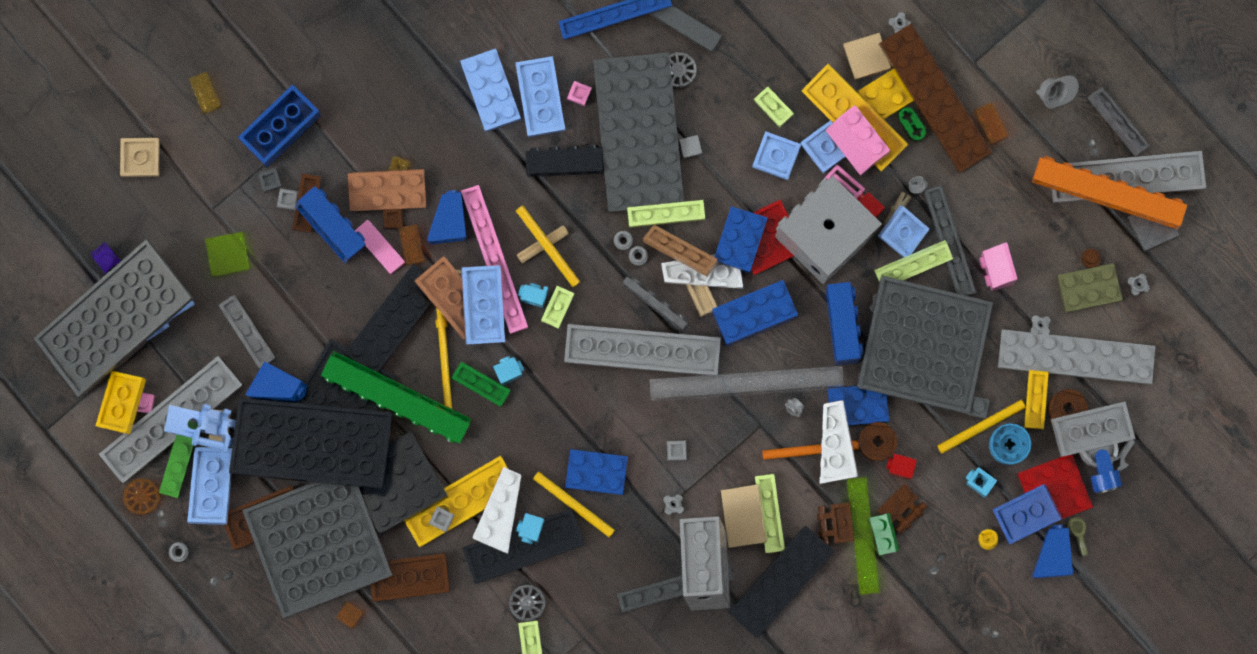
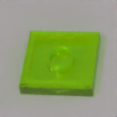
[205,232,250,277]

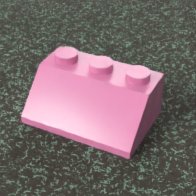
[826,105,891,176]

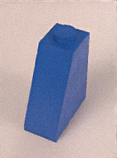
[428,190,467,245]
[245,361,308,403]
[1032,525,1073,579]

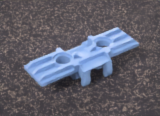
[164,404,236,453]

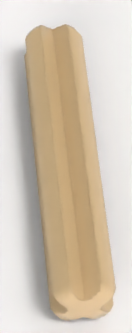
[517,226,568,263]

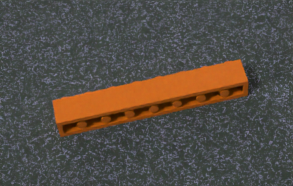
[1031,156,1187,230]

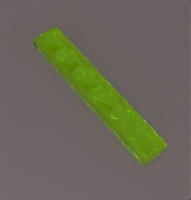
[847,477,879,595]

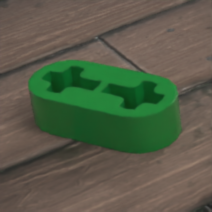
[898,107,926,142]

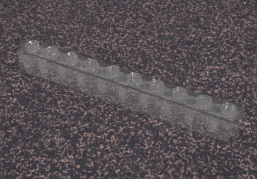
[649,366,844,401]

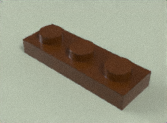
[292,174,321,233]

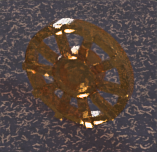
[123,478,160,515]

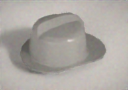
[1036,75,1079,109]

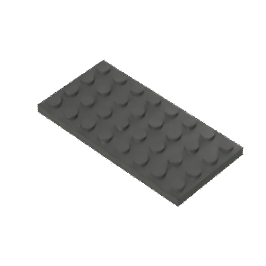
[593,52,684,212]
[34,239,194,397]

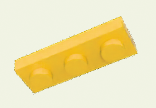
[1024,370,1049,430]

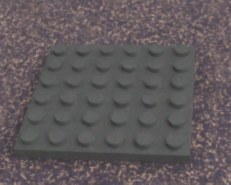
[856,276,993,414]
[242,482,393,619]

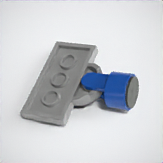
[1051,402,1135,494]

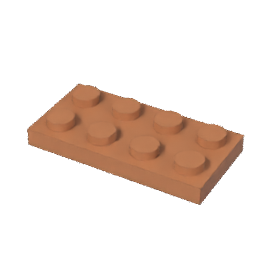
[348,169,427,211]
[414,256,465,339]

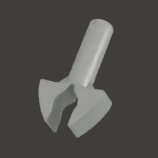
[1112,440,1135,471]

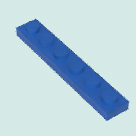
[558,0,673,40]

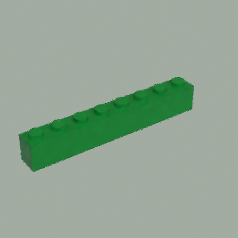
[321,351,472,444]

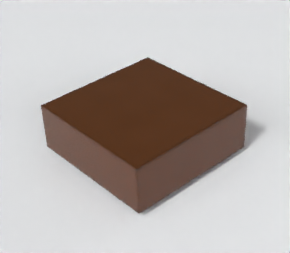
[383,209,403,229]

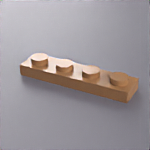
[643,225,718,277]

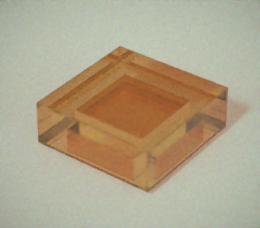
[336,602,363,629]

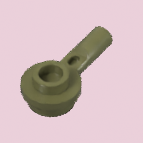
[1067,518,1088,556]

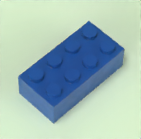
[238,84,322,168]
[295,186,366,264]
[712,280,798,347]
[826,282,863,366]

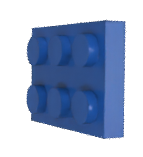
[715,206,767,273]
[827,386,889,426]
[565,449,628,495]
[993,484,1062,545]

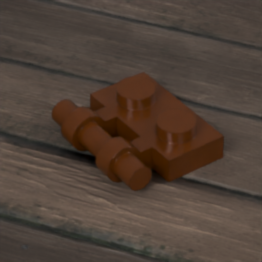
[877,484,927,534]
[817,502,855,545]

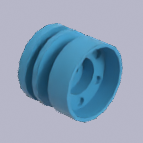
[989,423,1031,465]

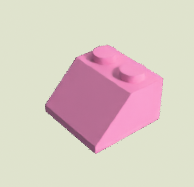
[979,242,1017,291]

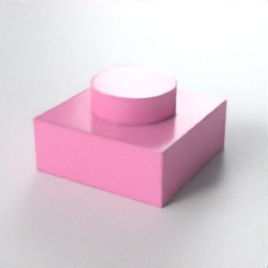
[567,81,592,106]
[137,393,155,414]

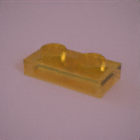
[189,72,221,114]

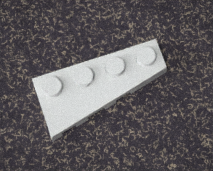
[661,254,743,289]
[820,400,858,484]
[473,467,522,554]

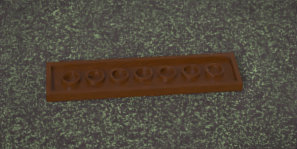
[878,24,992,173]

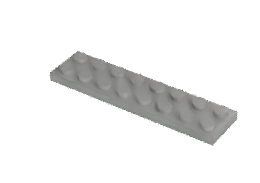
[1051,151,1206,203]
[564,324,721,377]
[998,329,1155,385]
[99,356,243,484]

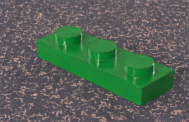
[451,362,511,407]

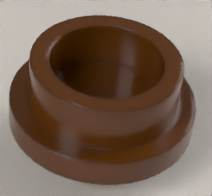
[1081,249,1101,268]

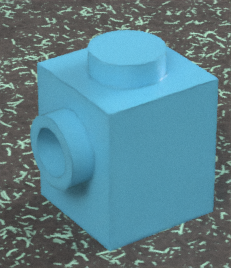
[493,356,524,386]
[516,513,545,544]

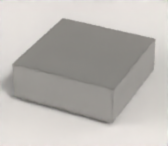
[679,135,702,159]
[277,188,299,211]
[667,440,687,461]
[429,506,455,533]

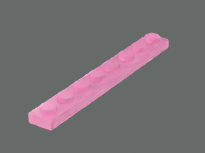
[461,185,528,334]

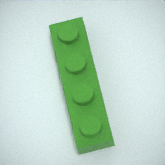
[159,421,198,498]

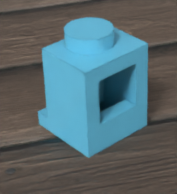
[518,283,549,308]
[966,467,997,498]

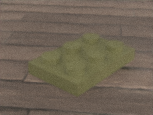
[1057,263,1122,313]

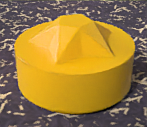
[979,529,998,550]

